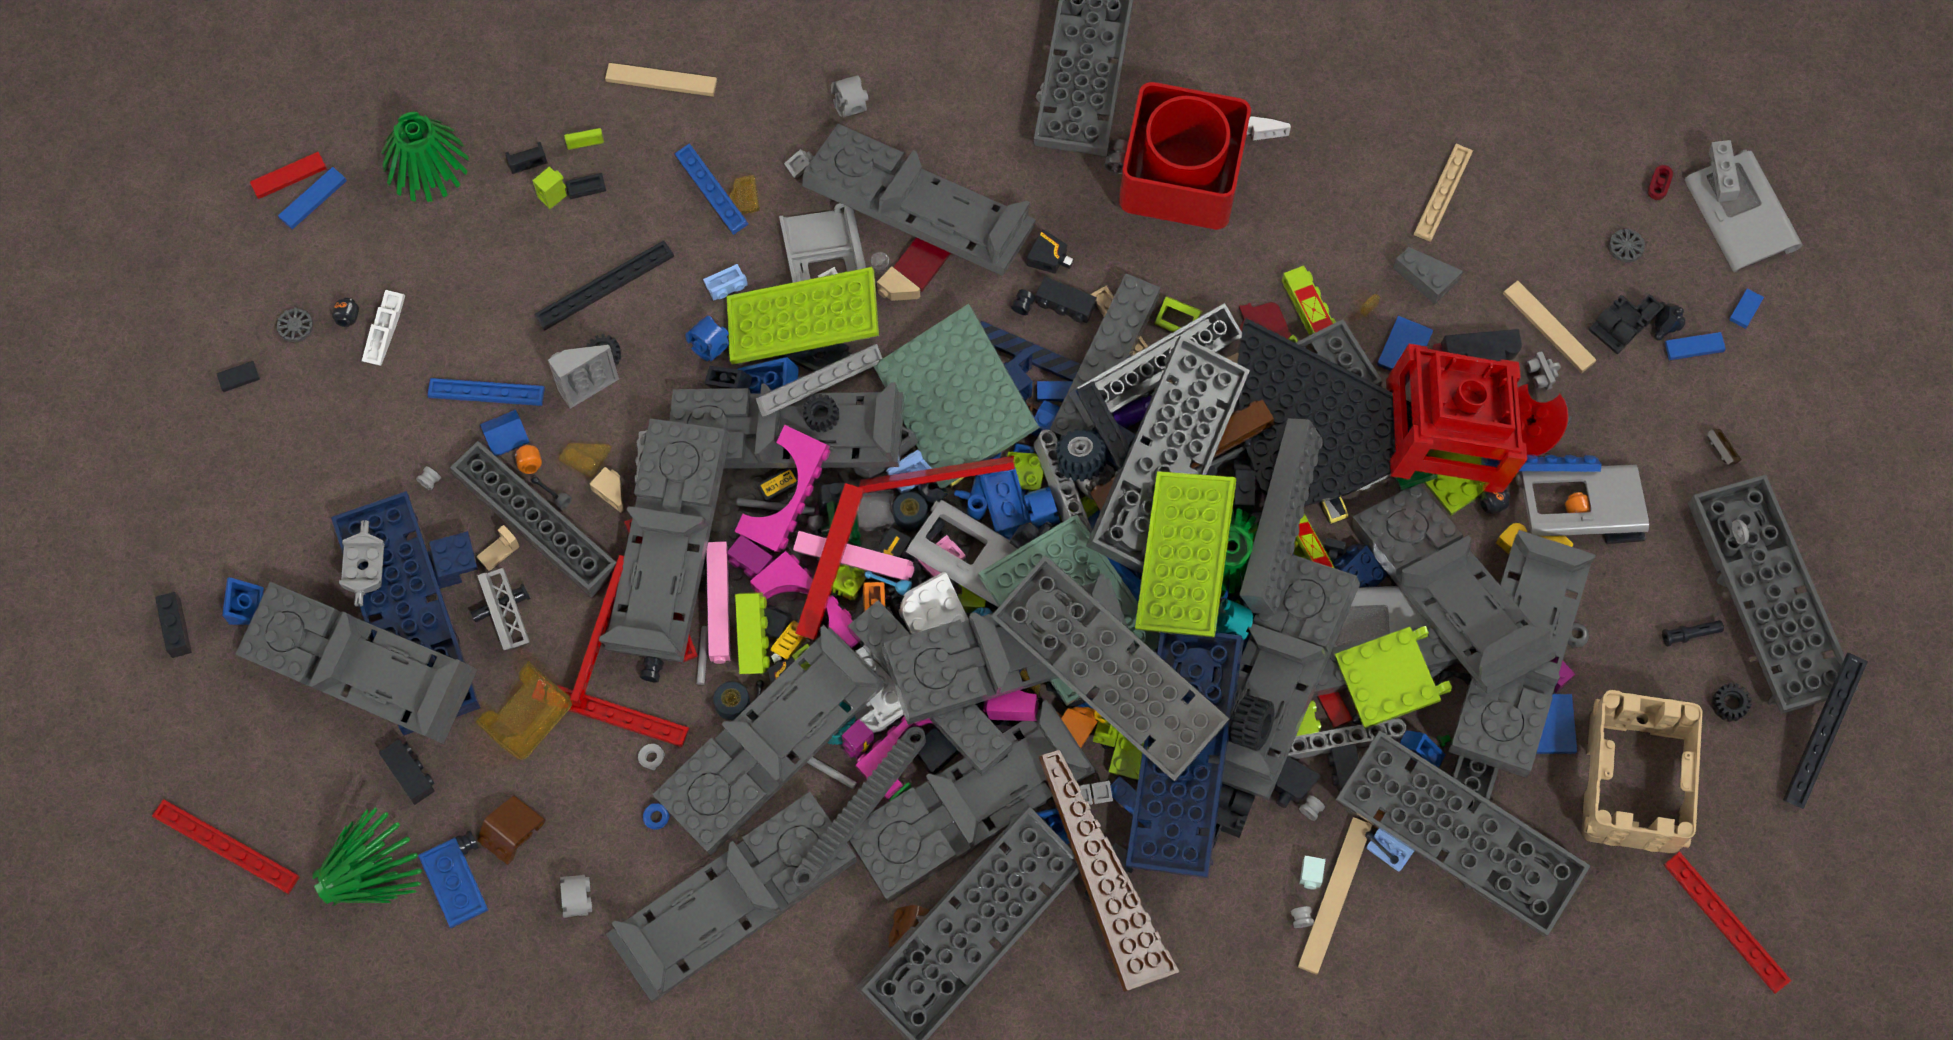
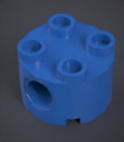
[685,316,729,362]
[1024,487,1060,530]

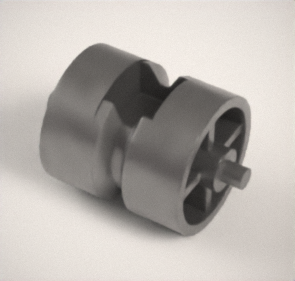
[1105,139,1128,174]

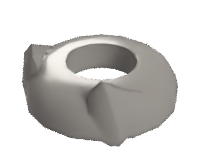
[1732,519,1749,545]
[638,744,665,770]

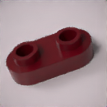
[1648,165,1673,200]

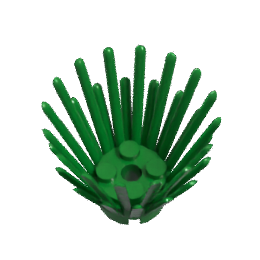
[381,112,469,202]
[1221,508,1259,597]
[312,808,422,906]

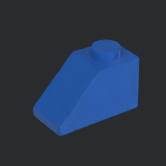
[1030,400,1060,437]
[1400,730,1446,768]

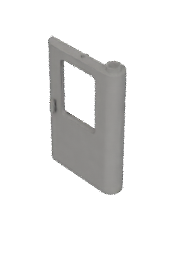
[779,203,866,283]
[1516,465,1649,536]
[906,500,1017,608]

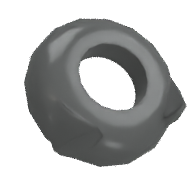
[1568,623,1589,648]

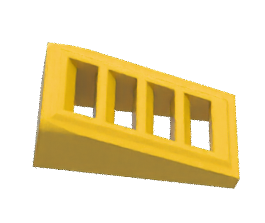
[771,621,806,660]

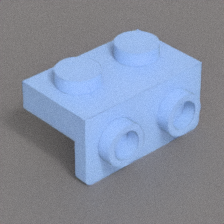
[703,264,747,301]
[887,450,932,494]
[1366,829,1414,872]

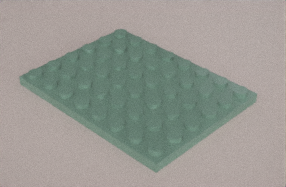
[874,304,1040,489]
[978,514,1160,706]

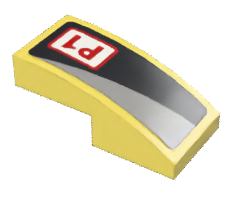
[1321,497,1348,524]

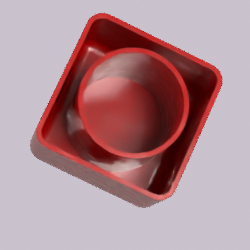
[1119,82,1251,230]

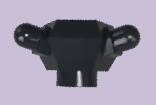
[1654,302,1686,340]

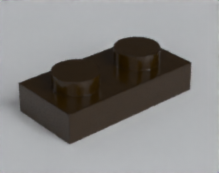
[1707,429,1742,465]

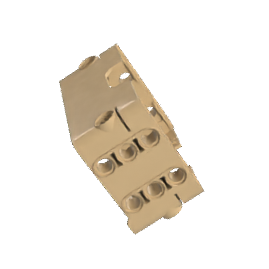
[1582,690,1702,853]

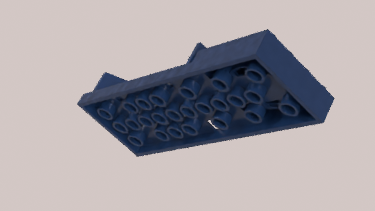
[331,491,481,736]
[1126,632,1244,879]

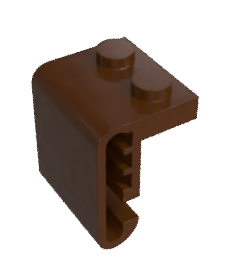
[477,795,546,865]
[888,905,930,948]

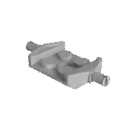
[339,520,384,606]

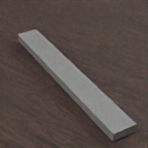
[756,344,882,416]

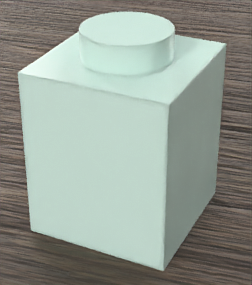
[1299,856,1325,889]

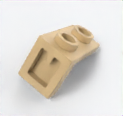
[477,525,520,571]

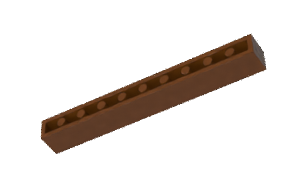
[1090,399,1275,512]

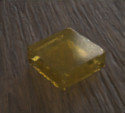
[1360,293,1381,317]

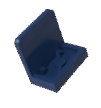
[1333,544,1387,588]

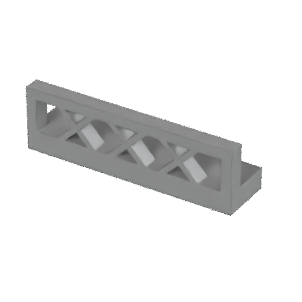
[477,568,530,650]

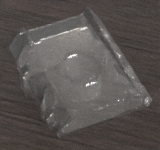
[857,490,898,531]

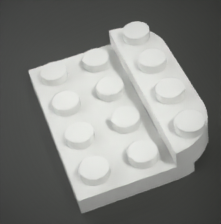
[899,572,969,634]
[843,647,904,733]

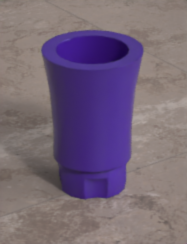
[1113,395,1152,429]

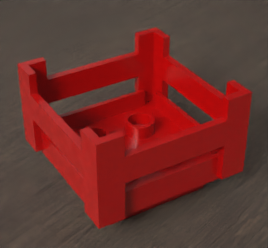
[1386,344,1527,493]

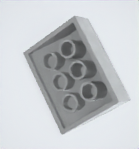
[548,345,619,409]

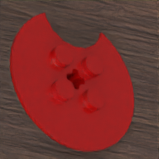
[1518,384,1568,456]

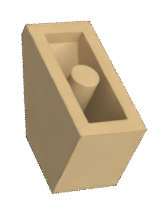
[877,267,920,301]
[590,467,624,513]

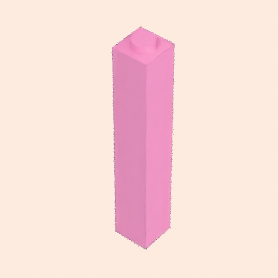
[793,531,914,581]
[707,542,731,664]

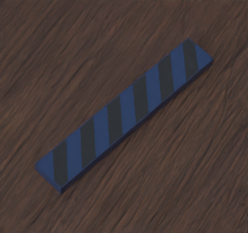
[980,321,1081,381]

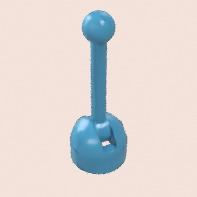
[865,570,912,596]

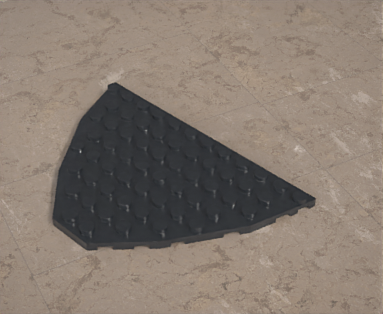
[1237,318,1413,507]

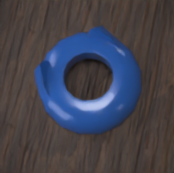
[643,803,670,830]

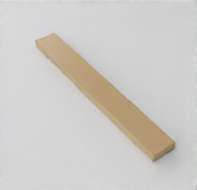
[1298,817,1372,975]

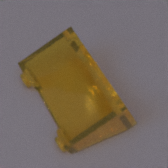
[475,661,572,760]

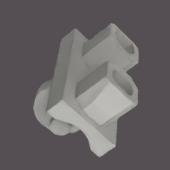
[1526,352,1561,390]

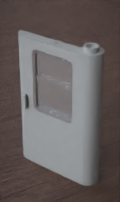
[1684,150,1803,273]
[1334,586,1437,647]

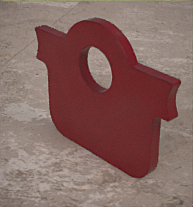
[1239,302,1291,339]

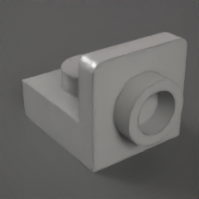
[784,149,814,179]

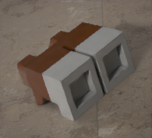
[1079,781,1113,805]

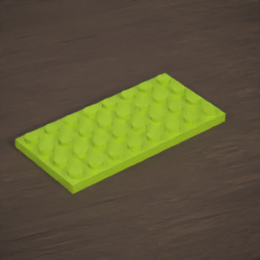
[727,267,879,365]
[1135,471,1236,637]

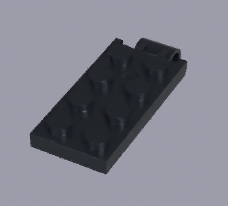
[778,343,852,372]

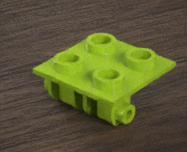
[1007,452,1044,493]
[832,564,866,600]

